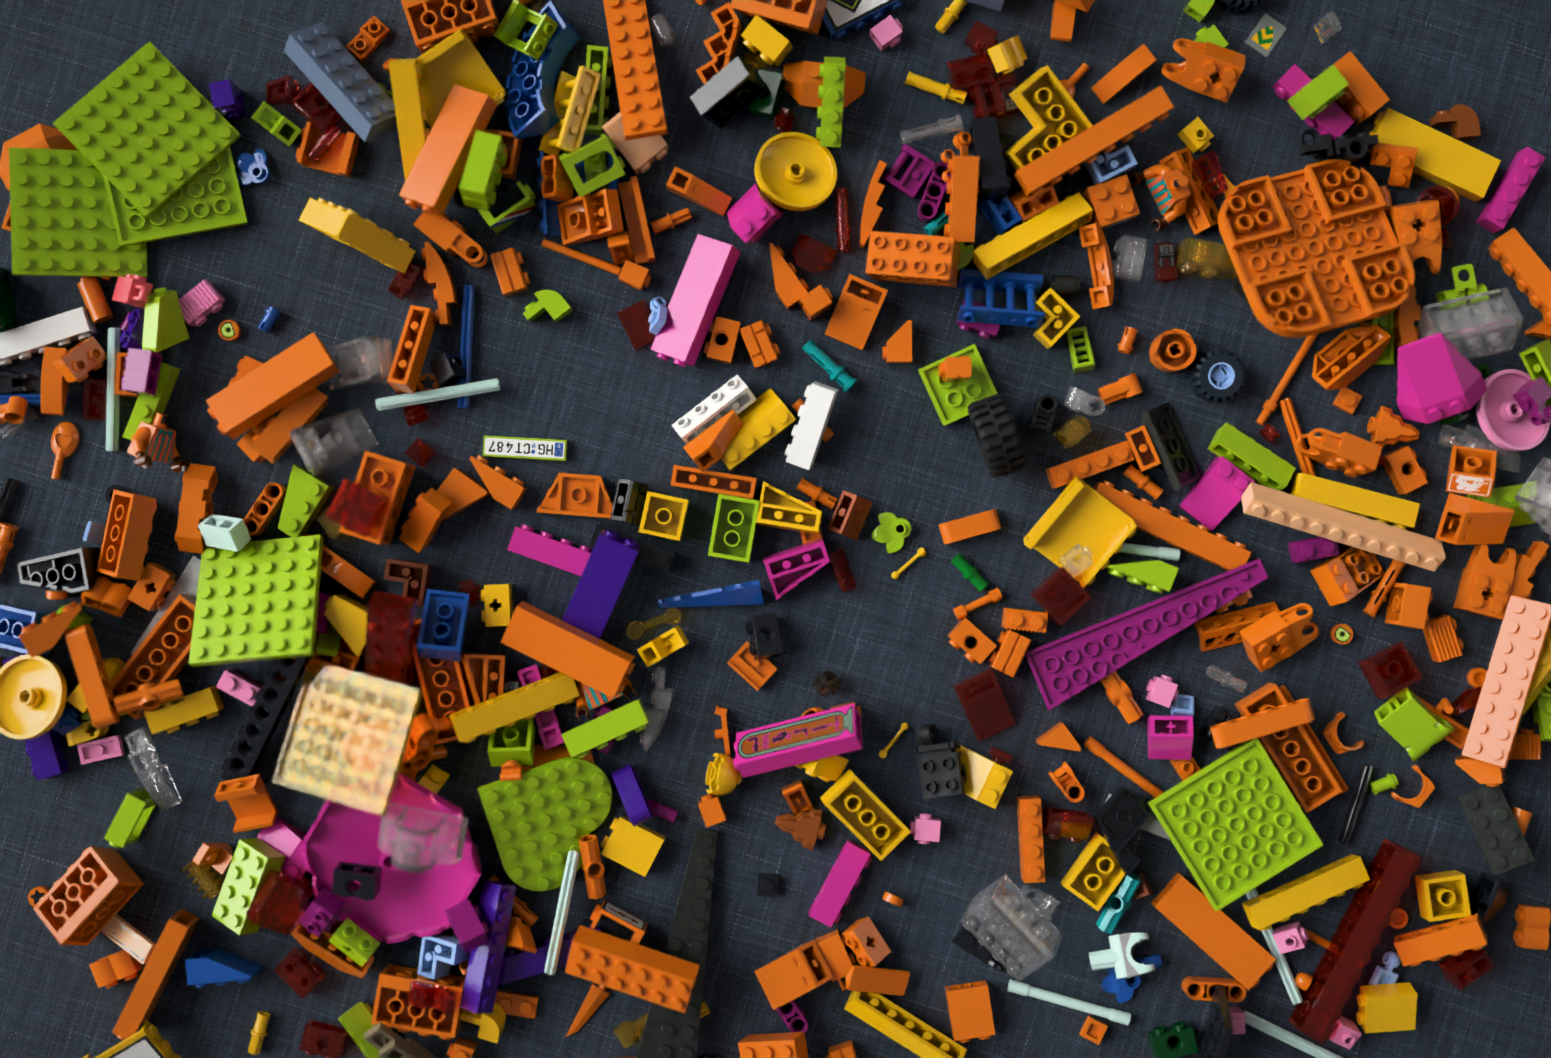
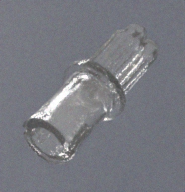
[1205,665,1247,693]

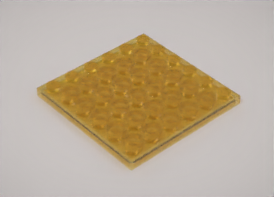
[271,659,423,816]

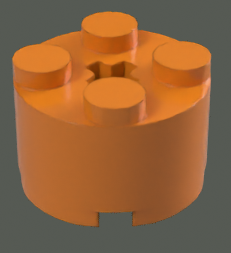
[1149,329,1197,373]

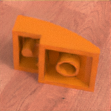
[557,188,624,246]

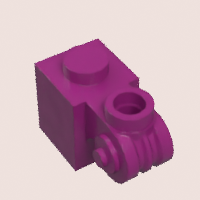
[1513,377,1551,426]

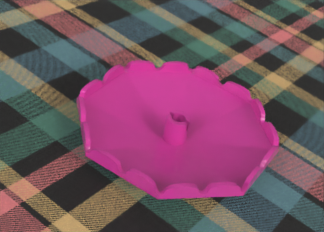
[302,774,482,944]

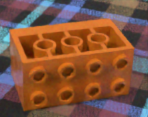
[401,0,500,54]
[730,0,828,35]
[866,231,961,287]
[339,451,416,545]
[33,846,144,946]
[371,964,466,1040]

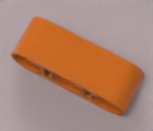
[243,483,287,536]
[939,509,1002,545]
[1181,976,1246,1003]

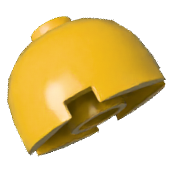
[705,752,742,795]

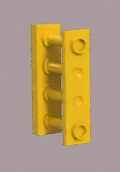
[538,66,601,155]

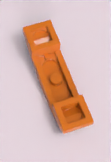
[1079,223,1114,309]

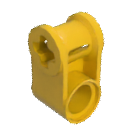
[65,721,109,747]

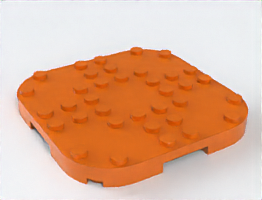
[1218,159,1415,338]

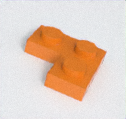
[1370,143,1418,188]

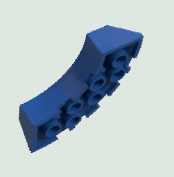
[505,0,581,139]

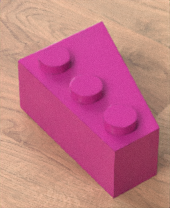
[764,538,830,600]

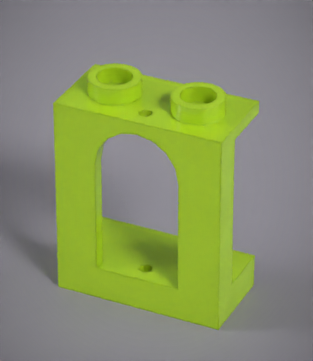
[493,0,559,61]
[558,134,626,197]

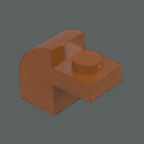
[1429,104,1480,141]

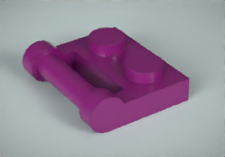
[882,144,936,199]

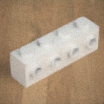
[672,375,757,444]
[785,381,839,470]

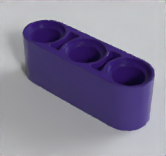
[611,764,653,827]

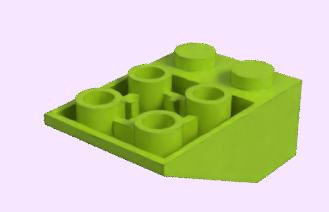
[1106,560,1179,594]

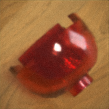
[1416,184,1461,226]

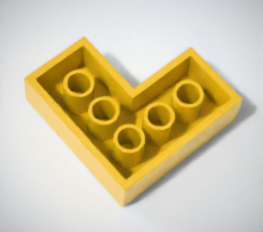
[1002,65,1093,172]
[299,198,416,273]

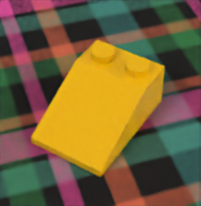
[956,744,1013,809]

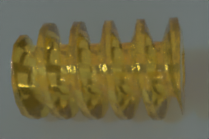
[182,861,223,901]

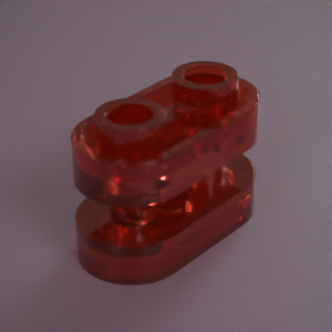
[968,77,1006,119]

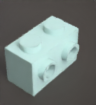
[198,514,251,552]

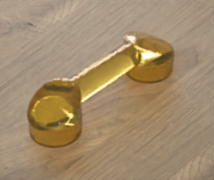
[626,607,682,640]

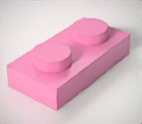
[77,735,125,765]

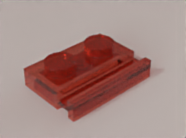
[617,300,656,351]

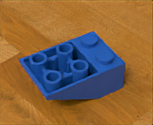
[185,948,263,988]

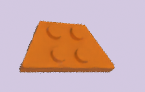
[537,473,613,518]

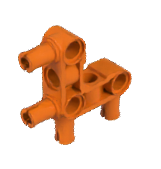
[364,714,454,781]

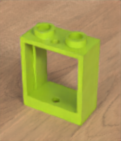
[104,787,160,848]

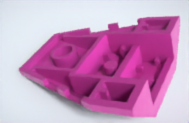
[1396,332,1487,424]

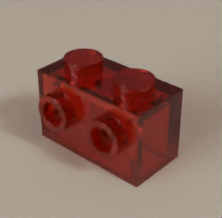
[273,947,325,999]

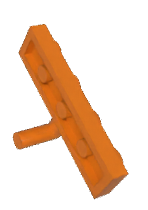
[1400,687,1470,749]

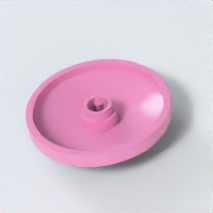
[1476,369,1550,452]

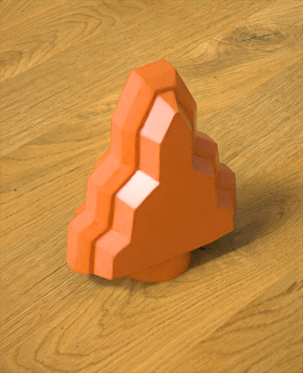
[1367,406,1420,447]

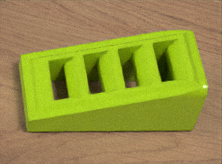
[1066,326,1095,373]

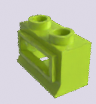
[582,146,609,193]

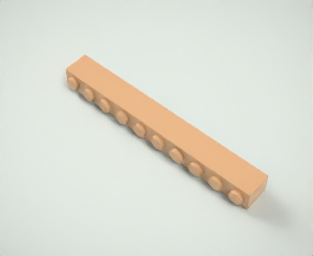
[1241,482,1446,572]

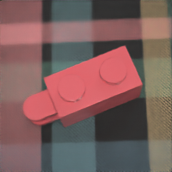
[112,274,153,308]

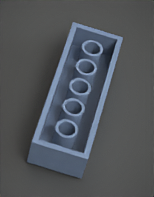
[284,22,397,142]

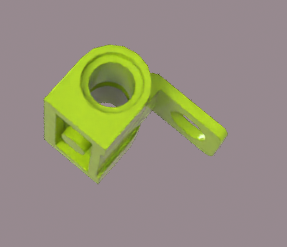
[1435,264,1488,314]

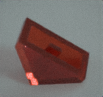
[266,75,299,105]

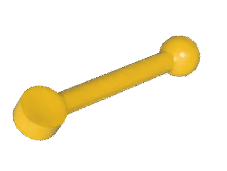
[891,548,926,579]
[879,723,909,758]

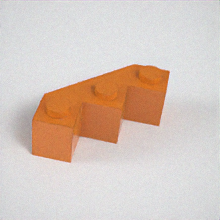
[696,2,742,85]
[174,463,218,554]

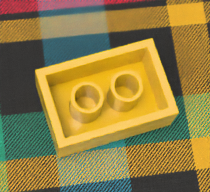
[1060,832,1125,911]

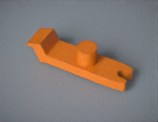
[714,705,731,755]

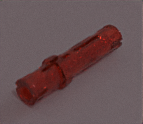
[835,188,851,252]

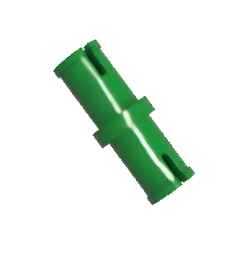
[951,553,988,592]

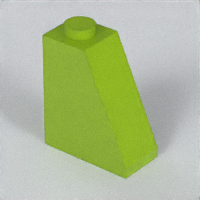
[142,287,189,352]

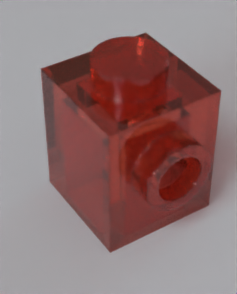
[964,20,998,56]

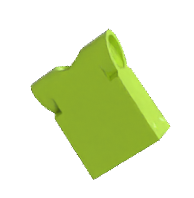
[1374,686,1455,762]

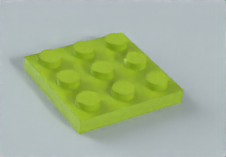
[918,344,998,426]

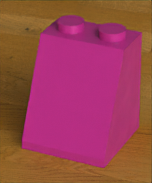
[726,183,784,243]

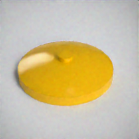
[754,132,837,211]
[0,655,67,740]

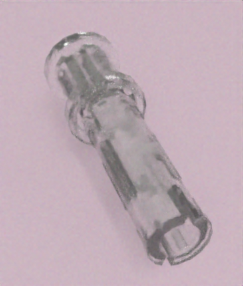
[900,113,964,145]

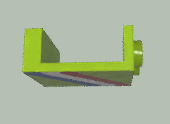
[478,181,537,234]

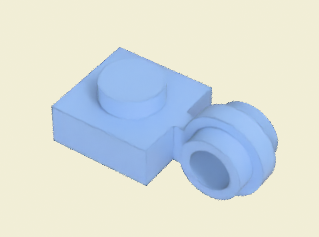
[648,296,668,335]
[1369,951,1401,985]

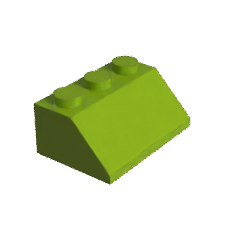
[1467,482,1541,527]

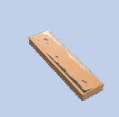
[101,914,156,964]

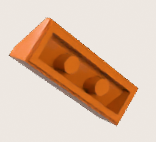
[845,965,910,996]

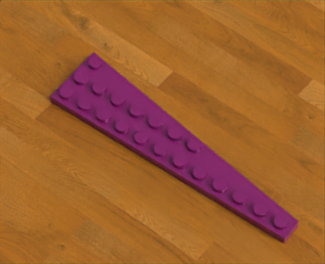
[1025,558,1268,711]

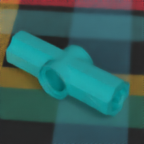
[1096,873,1142,934]

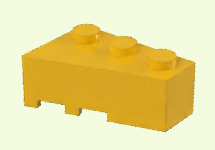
[756,481,823,535]

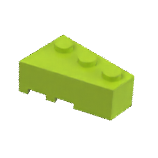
[278,464,335,538]

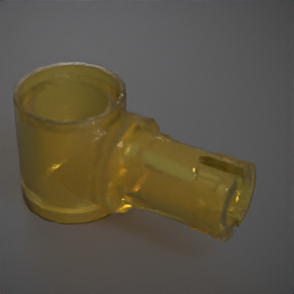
[613,1013,648,1049]

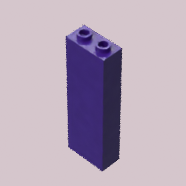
[562,529,641,639]

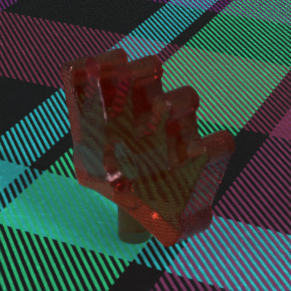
[458,579,482,607]

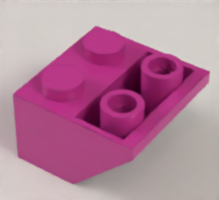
[1147,716,1194,760]

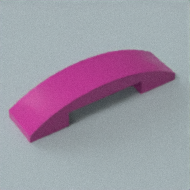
[517,664,565,750]

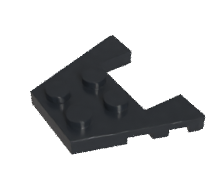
[1094,786,1158,876]

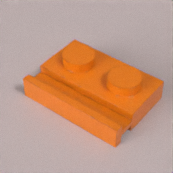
[727,641,778,691]

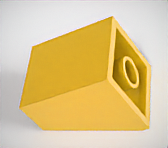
[324,594,388,656]

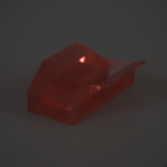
[791,234,837,274]

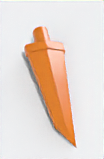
[566,983,610,1037]

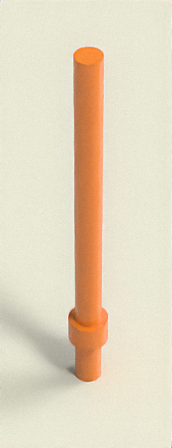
[1256,333,1319,426]

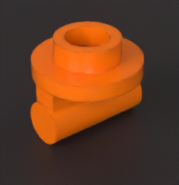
[500,760,523,781]

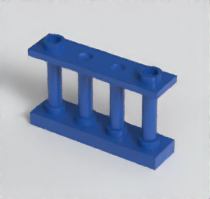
[957,268,1044,328]

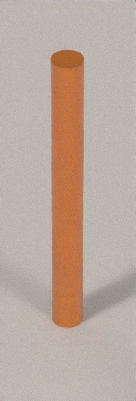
[541,238,622,276]

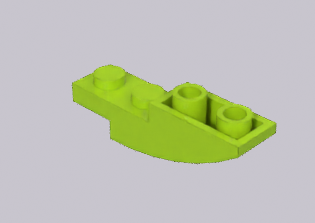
[1532,679,1551,741]

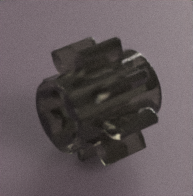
[813,671,840,697]

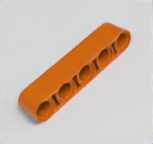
[65,623,120,729]
[1210,698,1315,748]

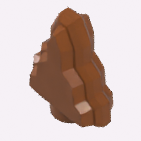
[775,808,826,851]

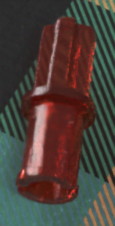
[306,125,342,163]

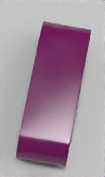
[917,162,950,223]
[776,999,808,1033]

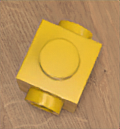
[1177,117,1214,153]

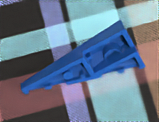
[658,580,764,608]

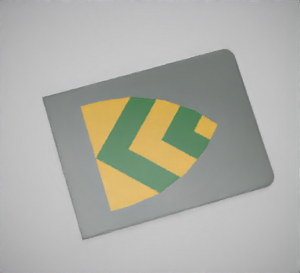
[1245,14,1286,57]

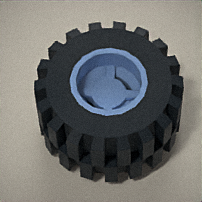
[1189,350,1247,402]

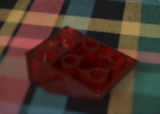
[952,668,1015,741]

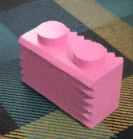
[179,279,226,327]
[216,668,264,706]

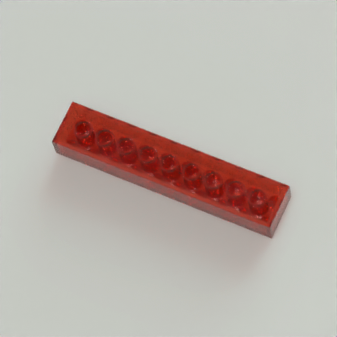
[1288,838,1421,1044]

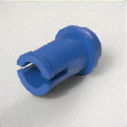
[258,306,281,334]
[1135,953,1162,970]

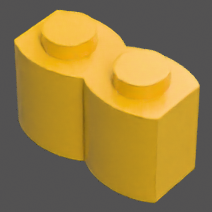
[987,35,1028,75]

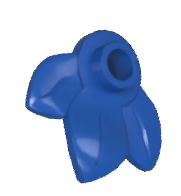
[236,148,270,186]
[1101,968,1142,1003]

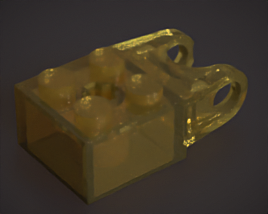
[1173,237,1239,279]

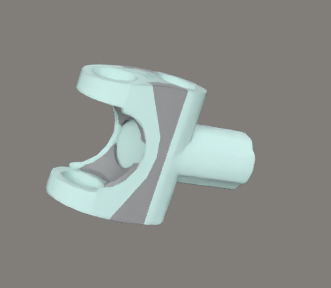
[1089,933,1156,979]

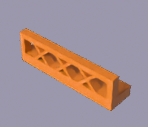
[1159,147,1219,235]
[618,176,656,265]
[1194,601,1280,652]

